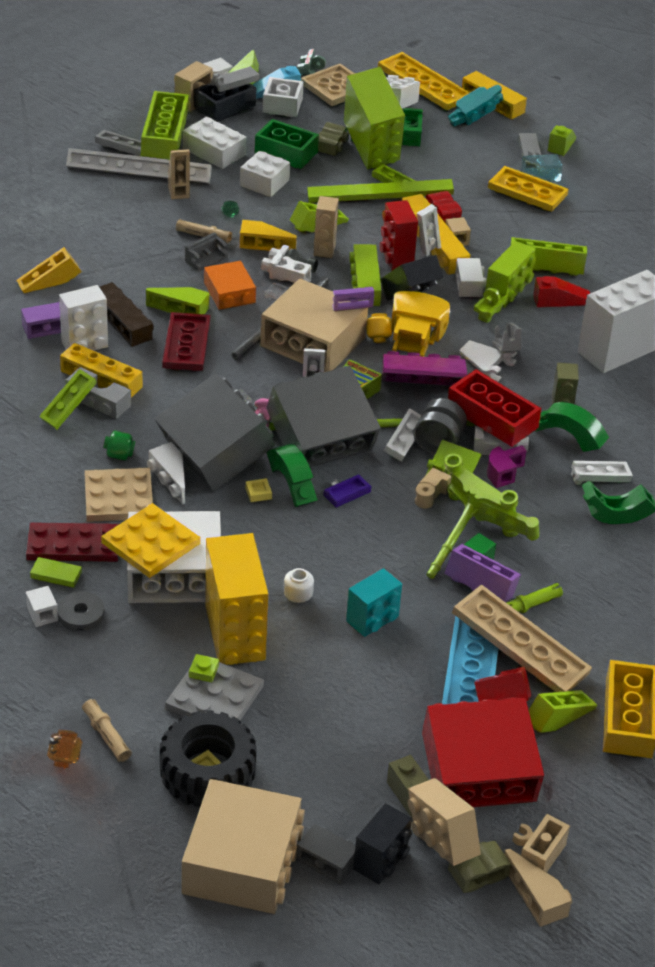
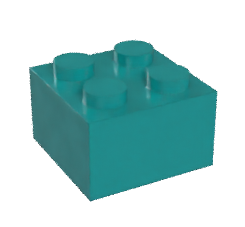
[346,568,402,637]

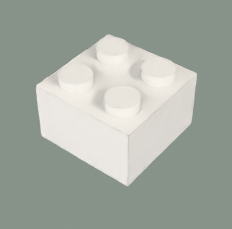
[263,77,303,117]
[240,151,290,197]

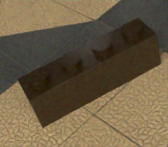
[99,282,154,347]

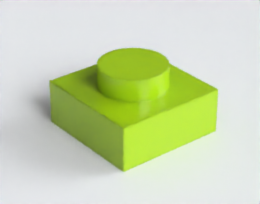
[189,654,219,683]

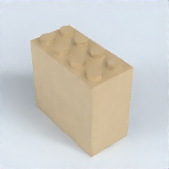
[261,279,368,372]
[182,779,305,914]

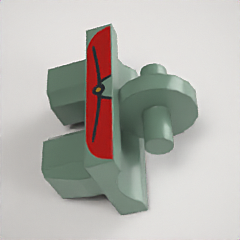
[297,49,326,76]

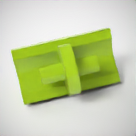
[473,288,508,323]

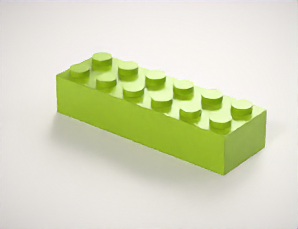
[140,91,189,160]

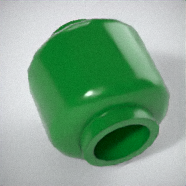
[103,430,136,461]

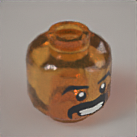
[47,729,83,768]

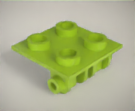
[425,440,482,483]

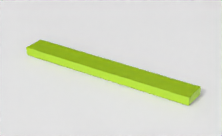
[307,179,454,203]

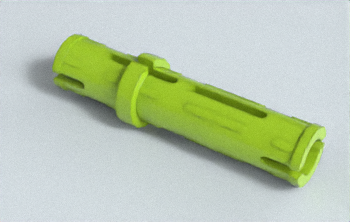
[507,583,563,614]

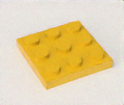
[101,503,201,578]

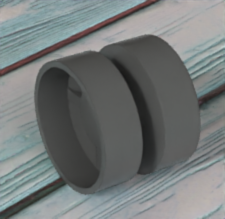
[413,398,467,455]

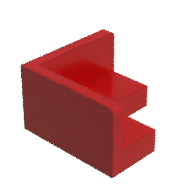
[474,666,532,701]

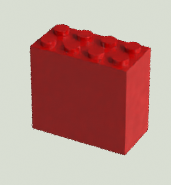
[422,697,544,807]

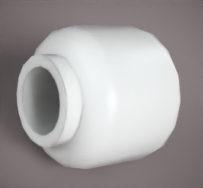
[284,568,314,603]

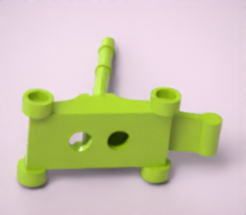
[426,453,540,579]

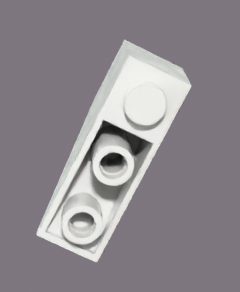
[147,442,185,504]

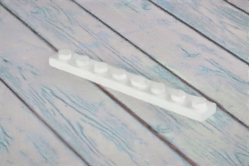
[66,148,212,184]

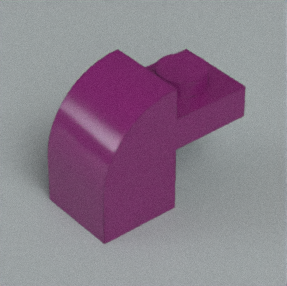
[487,445,527,488]

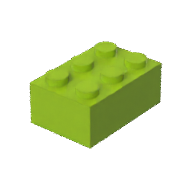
[485,241,536,308]

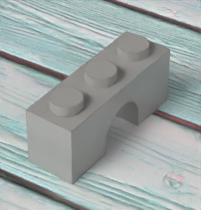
[65,367,131,419]

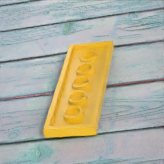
[378,52,470,110]

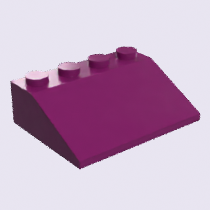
[381,351,467,386]

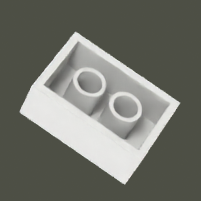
[386,75,420,109]
[183,117,247,169]
[59,285,108,351]

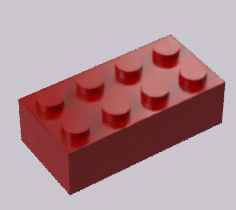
[448,369,542,447]

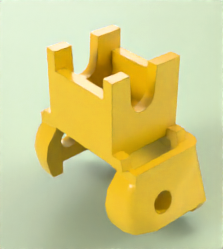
[392,291,450,357]

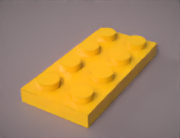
[488,166,569,212]

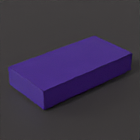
[323,474,372,508]

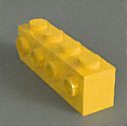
[60,343,143,398]

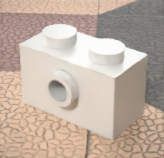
[455,258,487,297]

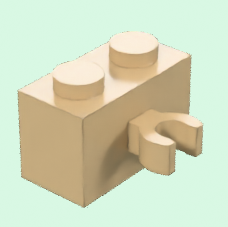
[512,814,570,872]

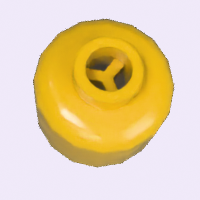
[366,313,392,343]

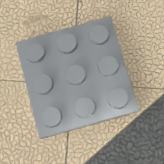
[165,662,264,720]

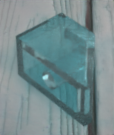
[521,154,563,182]

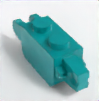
[448,85,503,127]

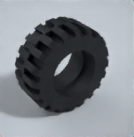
[160,710,257,808]

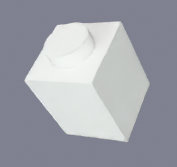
[26,586,58,627]

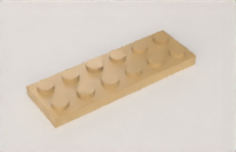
[452,585,592,692]

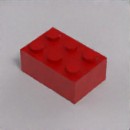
[380,200,418,271]

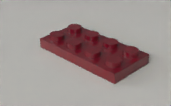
[162,312,211,371]
[26,522,119,562]

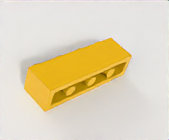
[462,71,527,120]

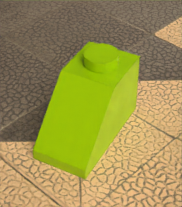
[547,125,576,156]

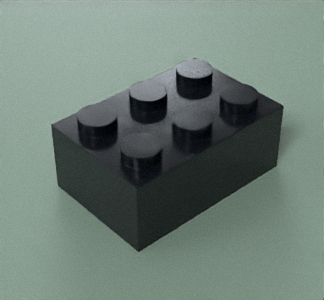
[194,83,256,122]
[380,255,444,301]

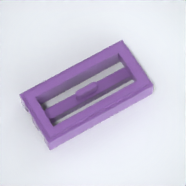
[332,287,374,311]

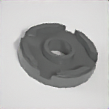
[57,591,104,630]

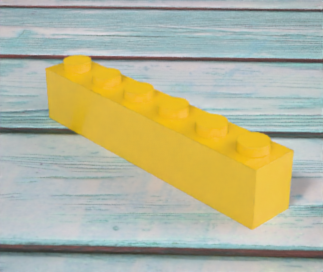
[402,194,471,275]

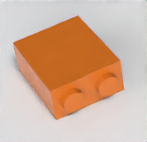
[204,261,256,310]

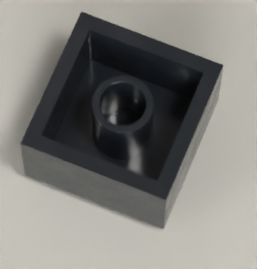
[353,803,412,885]

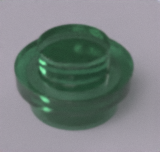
[221,200,240,217]

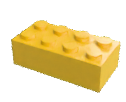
[603,660,655,759]

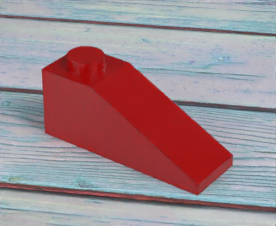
[533,276,590,307]

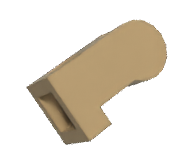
[415,468,451,508]

